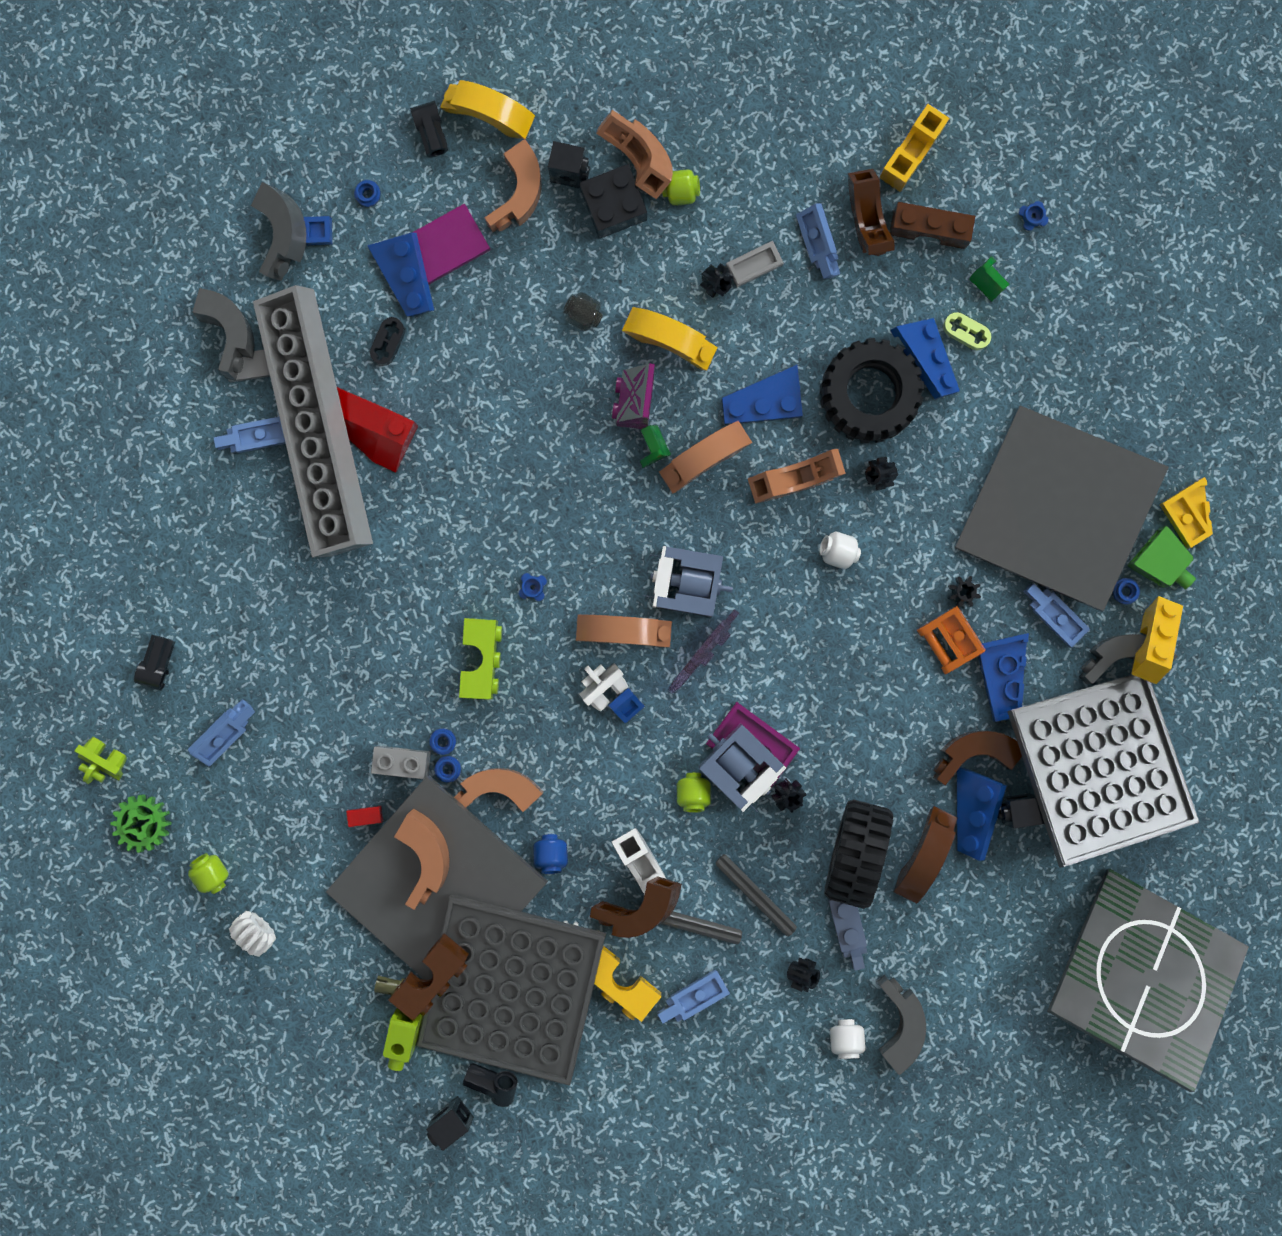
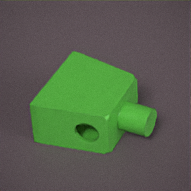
[1127,526,1196,590]

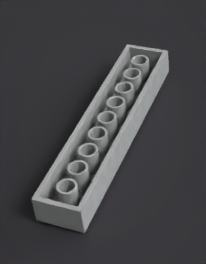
[253,285,373,557]

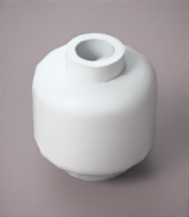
[820,531,861,569]
[830,1019,865,1059]

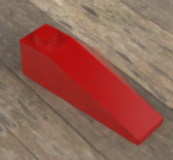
[337,387,418,473]

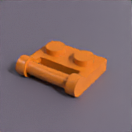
[917,606,985,674]

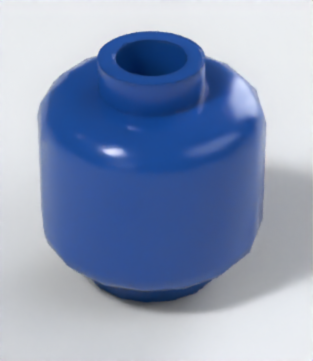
[533,834,568,874]

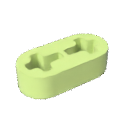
[943,312,991,350]

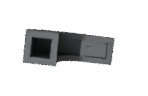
[251,182,306,281]
[192,288,255,381]
[1079,634,1178,684]
[876,975,926,1076]

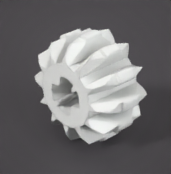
[229,911,276,957]

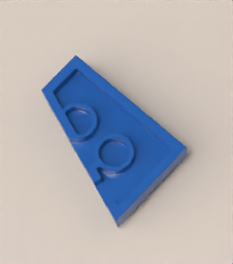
[367,232,434,317]
[890,318,960,399]
[722,365,803,425]
[978,633,1029,722]
[957,767,1007,861]

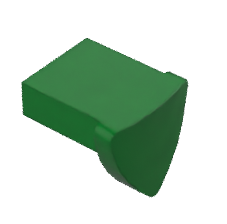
[969,256,1010,302]
[640,425,671,468]

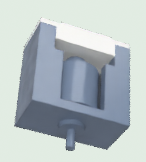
[643,546,733,617]
[698,723,787,812]

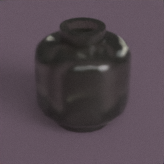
[563,292,603,331]

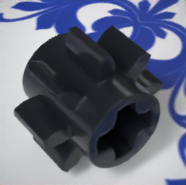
[700,263,734,298]
[865,457,898,490]
[948,576,981,608]
[771,778,807,813]
[787,958,820,992]

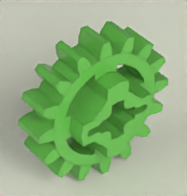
[111,794,172,853]

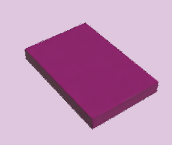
[413,203,491,285]
[706,702,800,788]

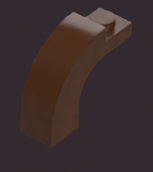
[848,169,895,256]
[933,730,1022,786]
[893,806,957,904]
[590,876,682,938]

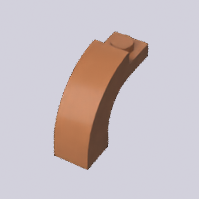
[596,110,673,199]
[485,139,542,232]
[659,421,752,493]
[748,449,846,504]
[576,615,672,647]
[454,768,544,812]
[394,809,449,910]

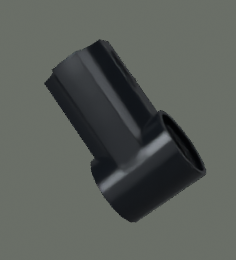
[410,100,449,157]
[134,635,176,691]
[463,1063,518,1107]

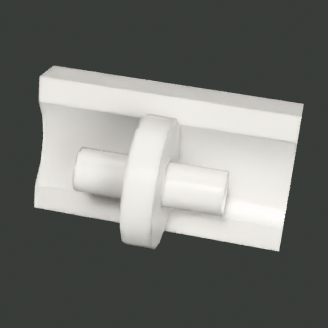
[579,663,628,711]

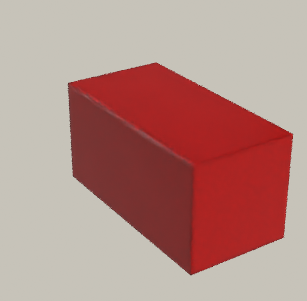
[346,805,383,827]

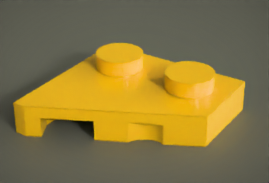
[1159,477,1213,549]

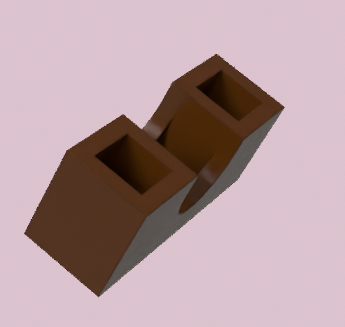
[890,202,976,249]
[388,933,469,1021]

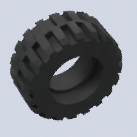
[820,338,924,444]
[824,800,893,909]

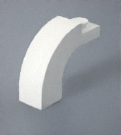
[612,828,666,895]

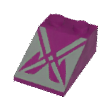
[612,363,655,429]

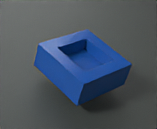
[304,216,333,246]
[609,688,645,723]

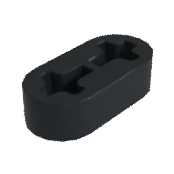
[370,317,405,366]

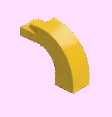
[440,80,535,139]
[622,307,718,371]

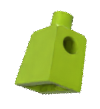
[383,1008,423,1071]

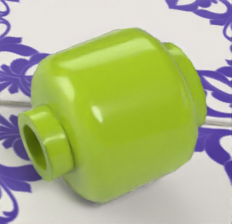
[662,169,700,206]
[677,773,711,813]
[188,853,229,894]

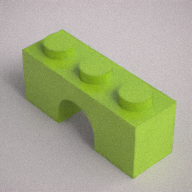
[459,618,502,700]

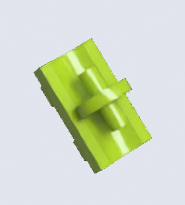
[75,737,127,784]

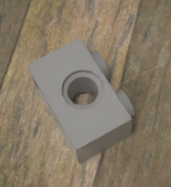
[371,746,431,779]

